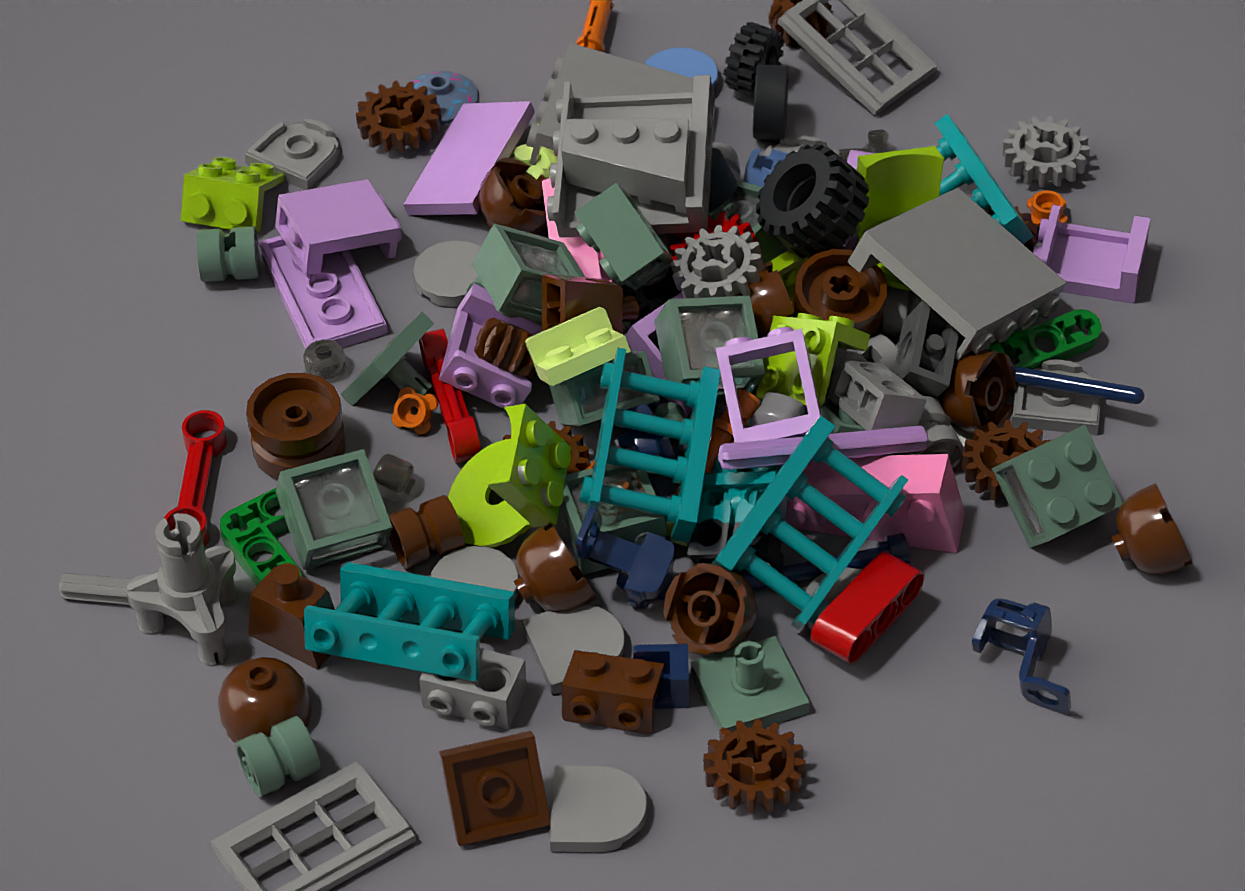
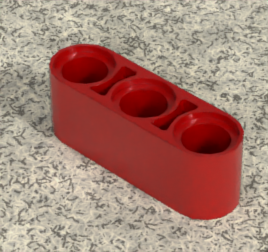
[810,551,925,664]

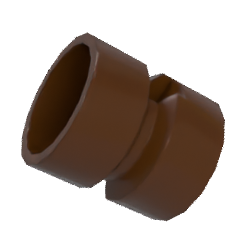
[388,495,464,569]

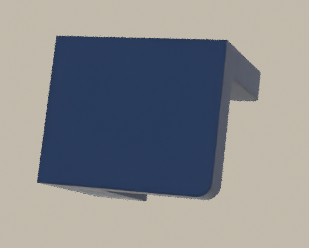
[633,644,690,709]

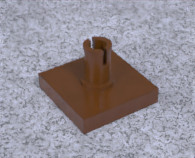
[439,730,551,846]

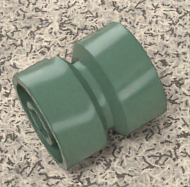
[197,226,260,282]
[235,716,321,798]

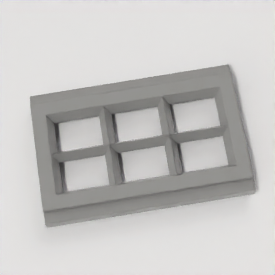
[777,0,938,115]
[210,761,416,891]

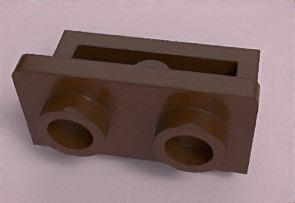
[562,650,664,734]

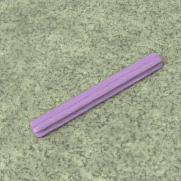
[718,425,928,470]

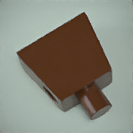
[542,274,639,334]
[248,563,335,670]

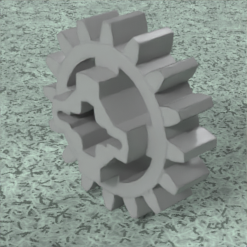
[1002,116,1090,188]
[671,225,765,299]

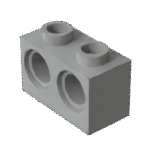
[827,358,927,430]
[419,648,527,730]

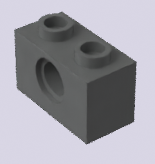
[893,300,959,399]

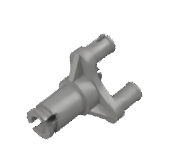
[126,514,238,667]

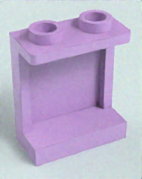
[275,179,402,276]
[1033,205,1150,304]
[439,284,542,409]

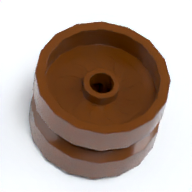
[792,249,887,350]
[246,373,346,479]

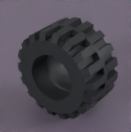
[756,144,869,259]

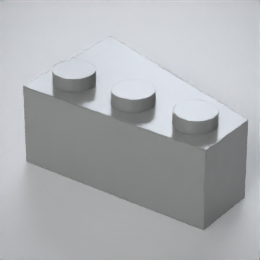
[561,118,690,214]

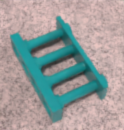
[935,114,1034,244]
[579,347,720,543]
[712,416,909,630]
[304,562,515,681]

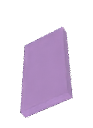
[403,101,535,215]
[258,236,388,358]

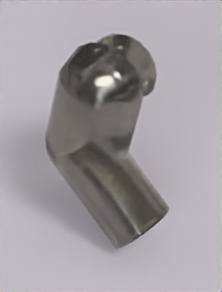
[839,130,891,162]

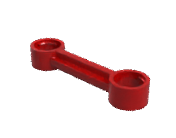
[419,328,481,463]
[164,410,227,548]

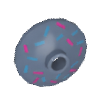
[412,71,478,124]

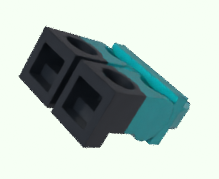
[687,455,789,573]

